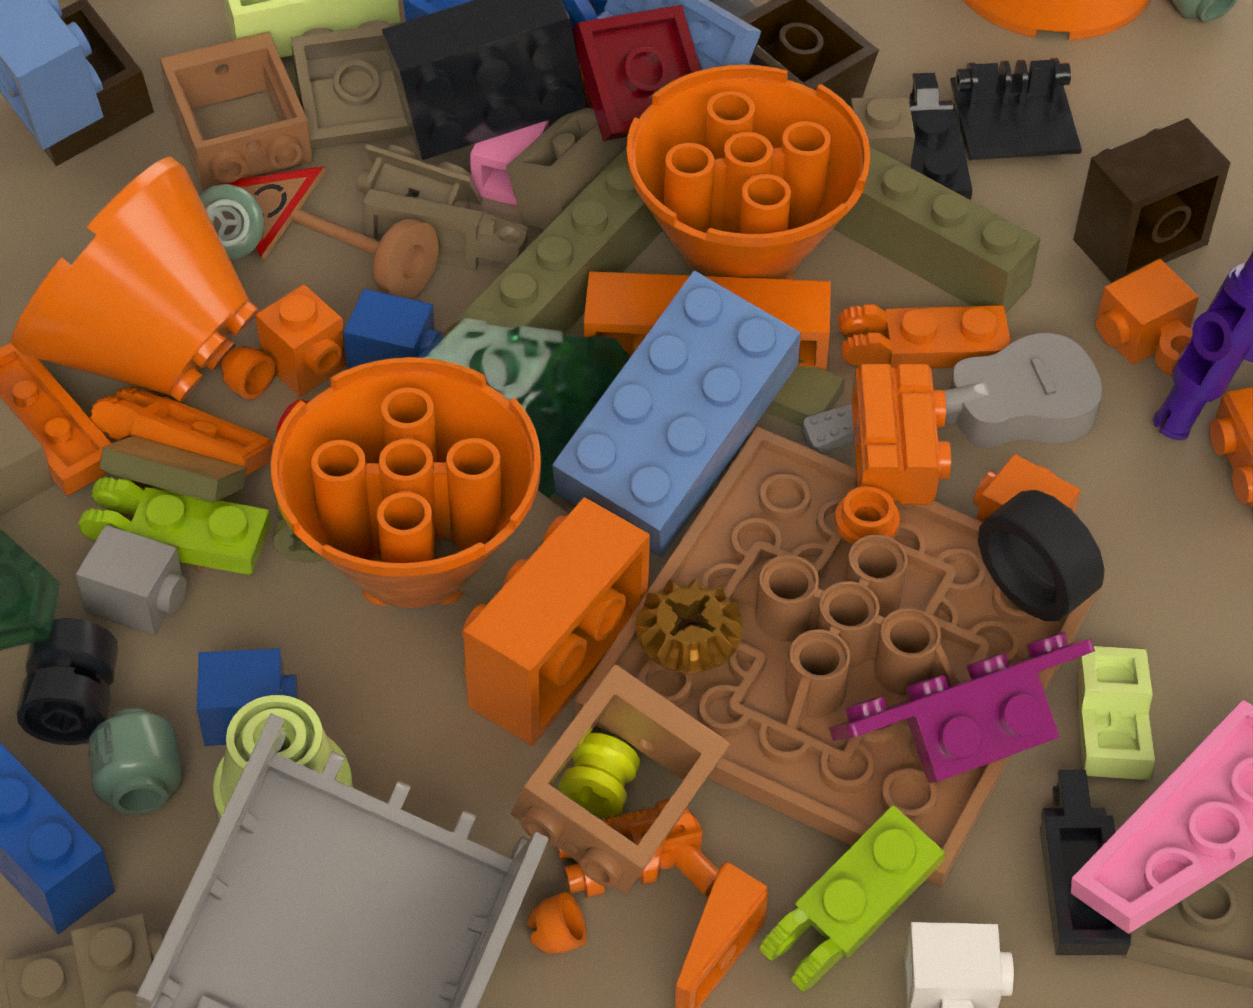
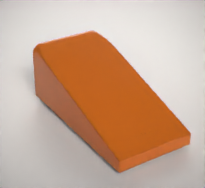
[675,862,768,1008]

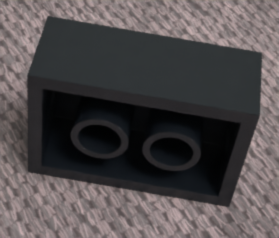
[382,0,587,160]

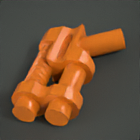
[555,798,719,898]

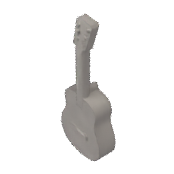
[802,333,1102,454]

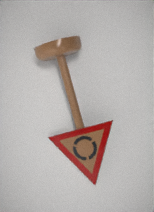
[220,166,439,299]

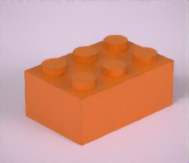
[462,497,650,746]

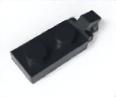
[909,73,972,200]
[1040,770,1131,955]

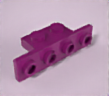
[829,632,1095,783]

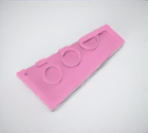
[1071,700,1253,934]

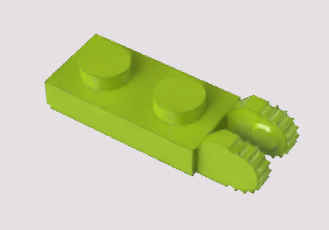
[78,476,271,575]
[759,805,945,992]

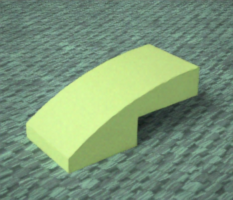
[1078,646,1155,780]

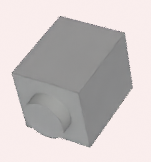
[75,525,187,635]

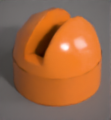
[222,345,275,400]
[527,892,587,954]

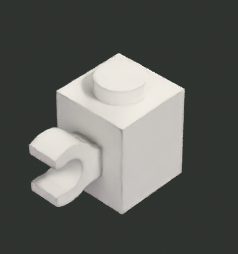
[904,922,1014,1008]

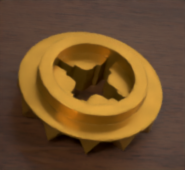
[636,577,743,673]

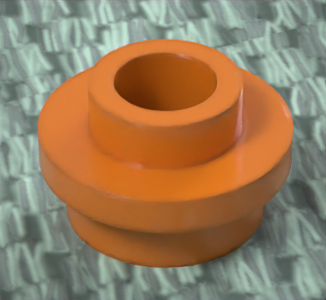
[834,486,900,544]

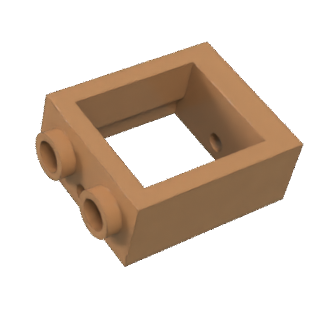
[160,32,313,190]
[510,664,731,895]

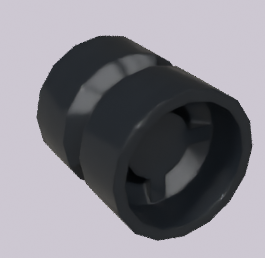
[17,618,118,745]

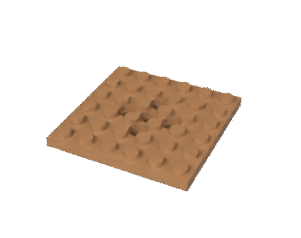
[574,426,1105,888]

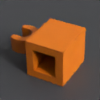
[1095,259,1199,376]

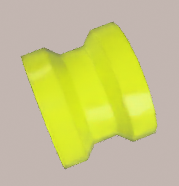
[558,733,640,818]

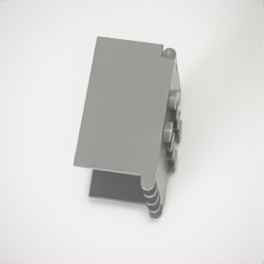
[135,713,549,1008]

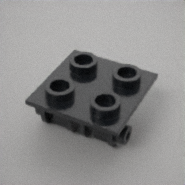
[950,58,1082,160]

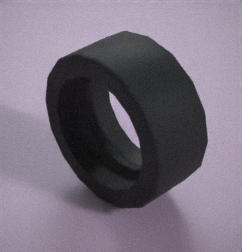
[978,490,1105,621]

